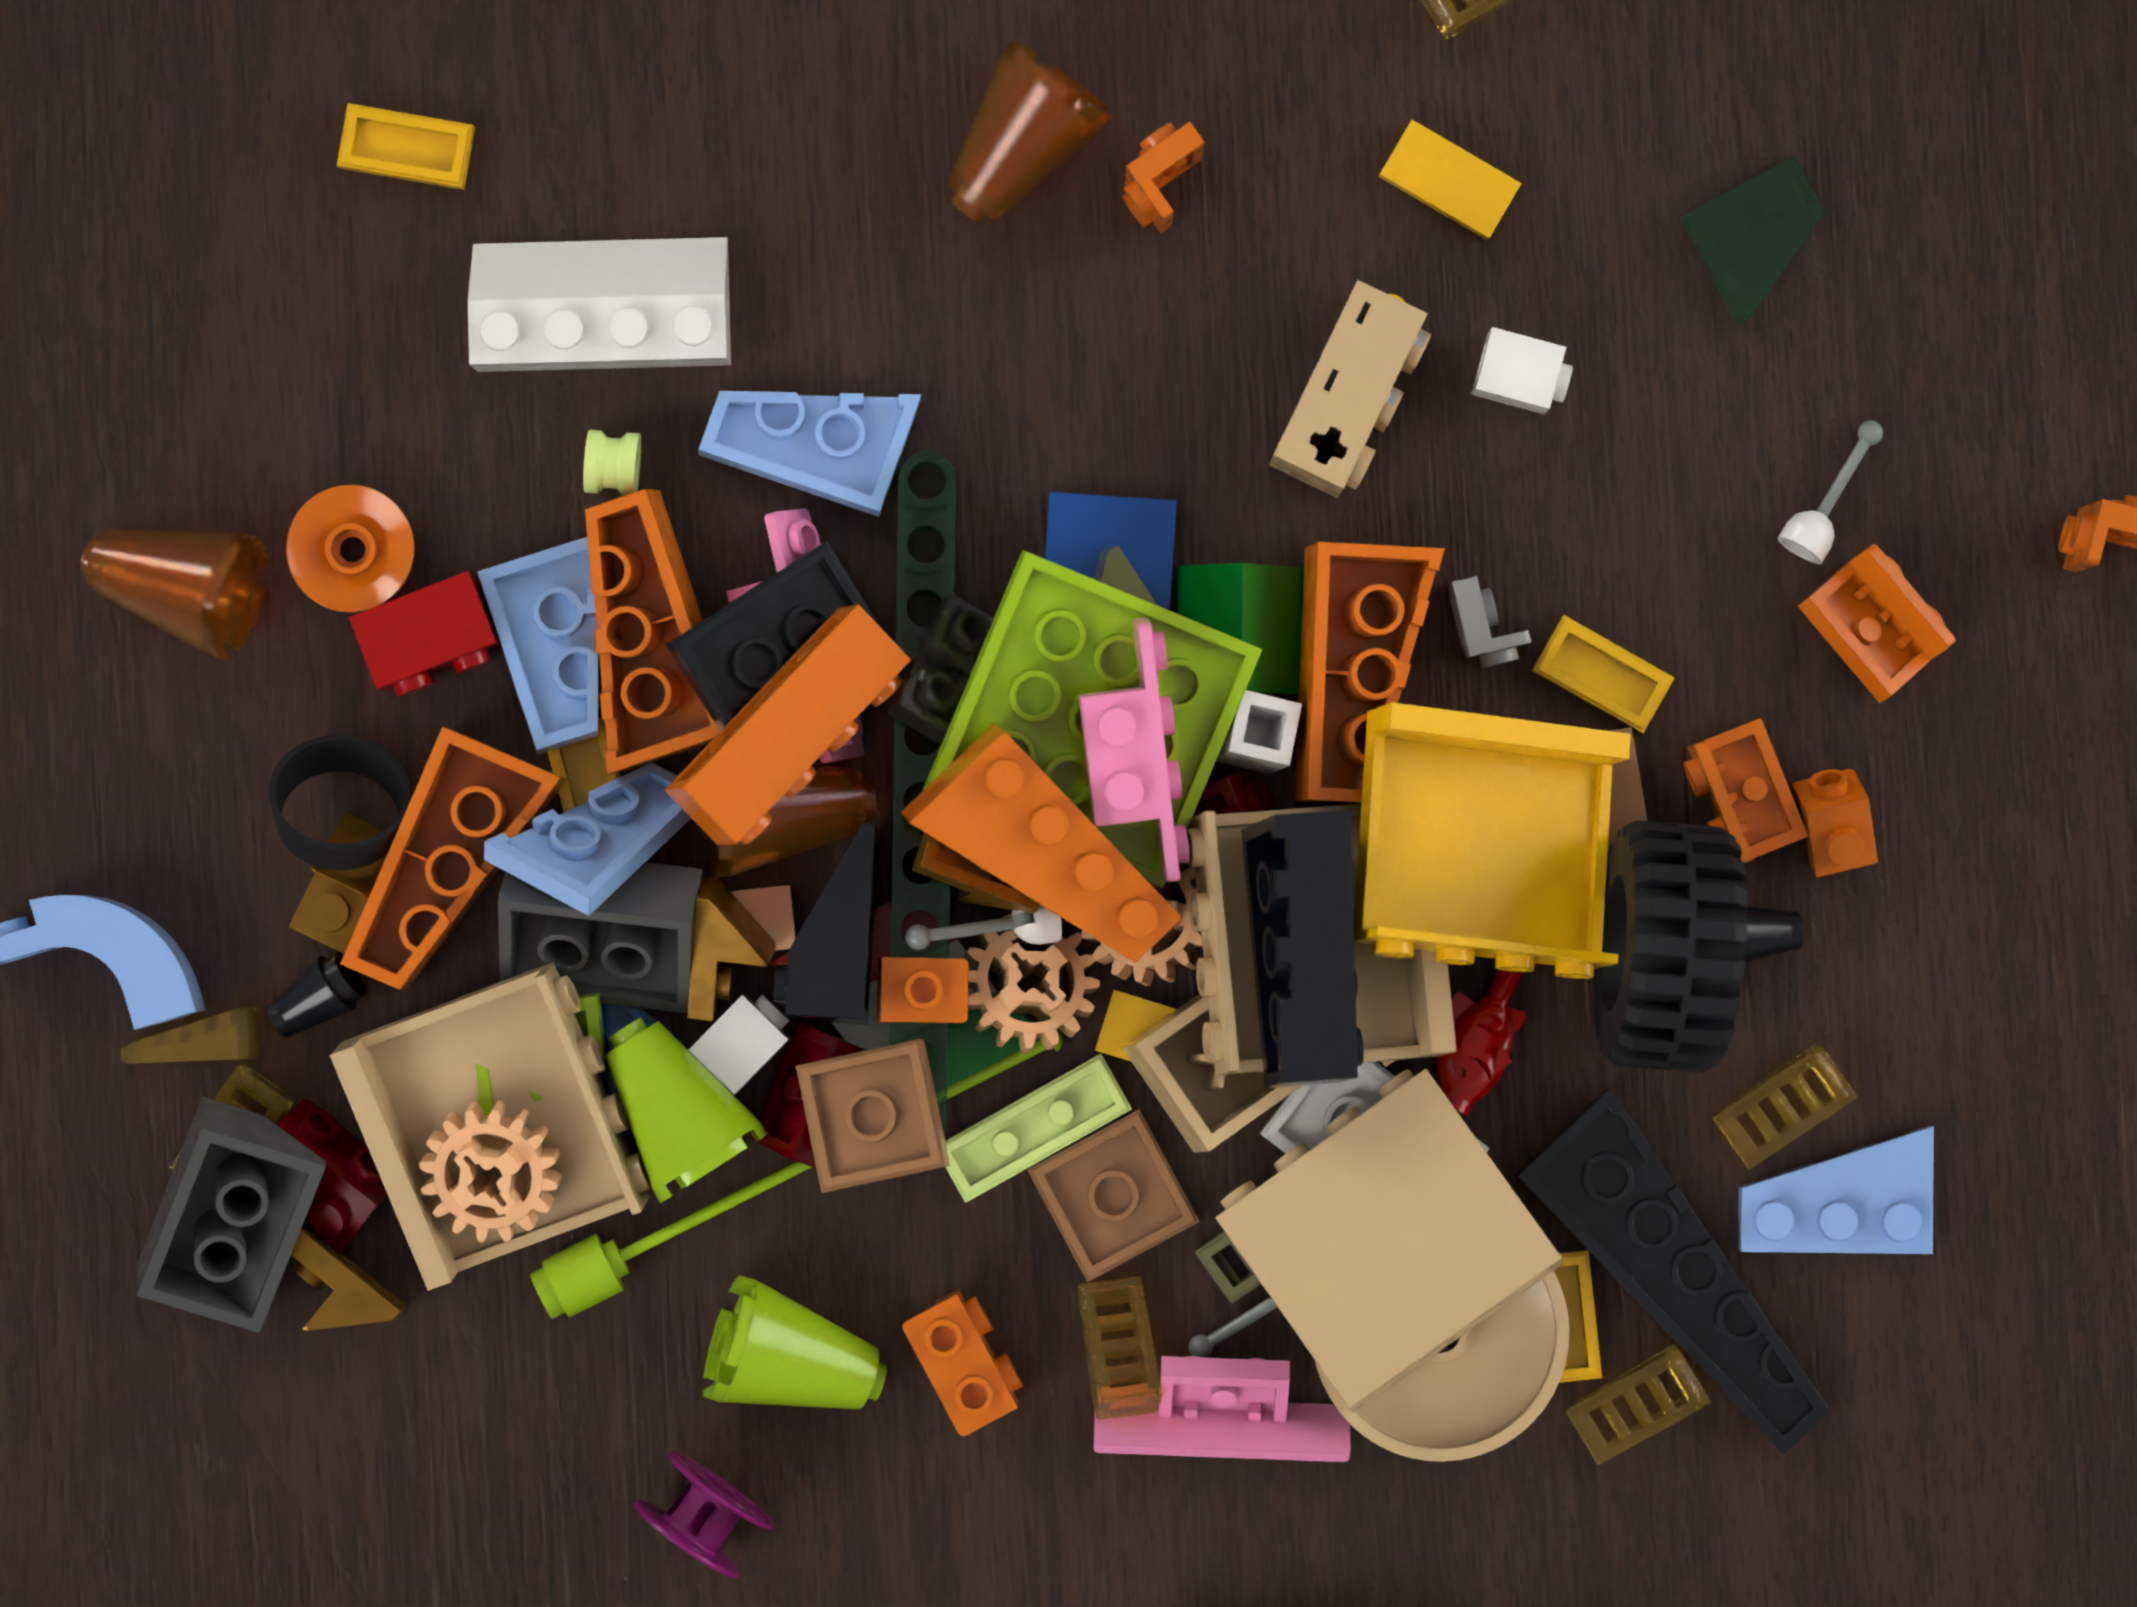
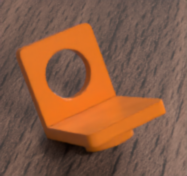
[877,957,969,1023]

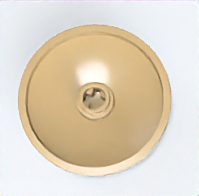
[1314,1271,1570,1462]

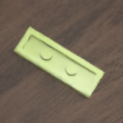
[945,1053,1132,1203]

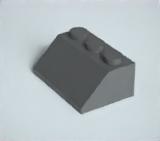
[498,862,703,1014]
[137,1097,326,1333]

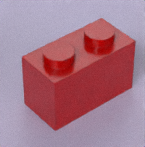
[348,571,501,698]

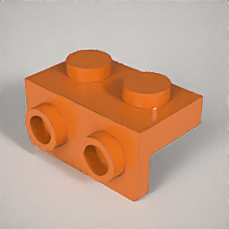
[1122,121,1205,234]
[2058,495,2137,572]
[1798,544,1956,704]
[1683,718,1809,863]
[902,1288,1024,1436]

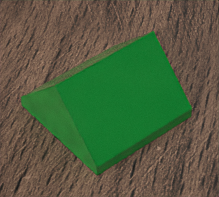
[1176,563,1304,695]

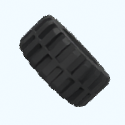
[1593,821,1747,1073]

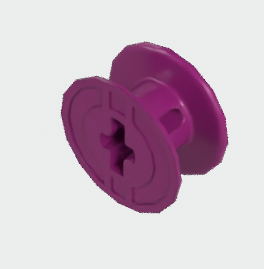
[633,1450,775,1579]

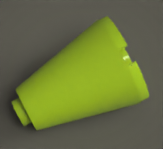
[604,1017,769,1203]
[702,1275,887,1410]

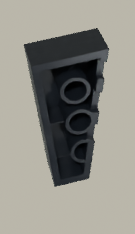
[1241,810,1364,1088]

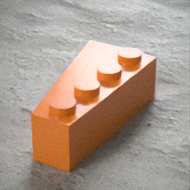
[585,489,720,775]
[1294,542,1445,804]
[900,723,1182,963]
[340,727,567,990]

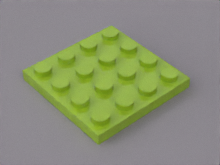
[923,549,1262,888]

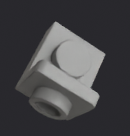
[1446,576,1531,668]

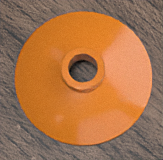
[286,485,415,613]

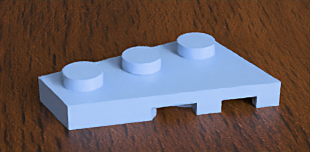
[698,391,921,517]

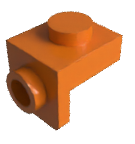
[1792,769,1878,878]

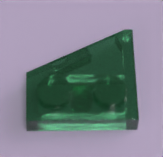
[1680,156,1825,326]

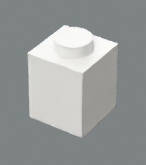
[1471,327,1573,414]
[1216,690,1302,774]
[689,994,791,1095]

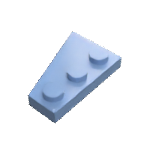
[477,537,599,755]
[484,762,691,916]
[1738,1125,1934,1254]

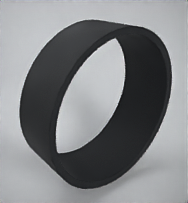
[269,735,412,870]

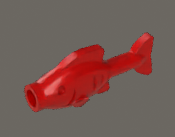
[1436,963,1537,1118]

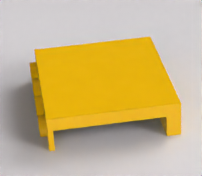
[1354,702,1631,979]

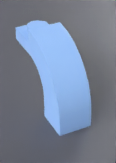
[0,895,206,1030]

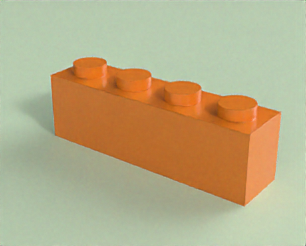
[664,604,911,845]

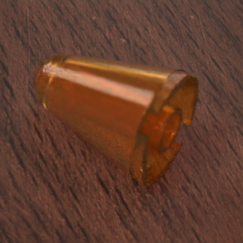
[947,39,1114,223]
[81,529,268,660]
[701,763,877,878]

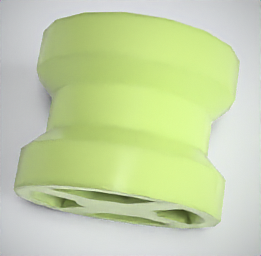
[583,430,641,496]

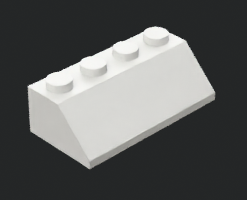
[467,237,731,372]

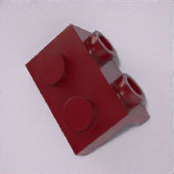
[277,1099,388,1255]

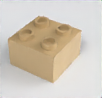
[1122,993,1302,1153]

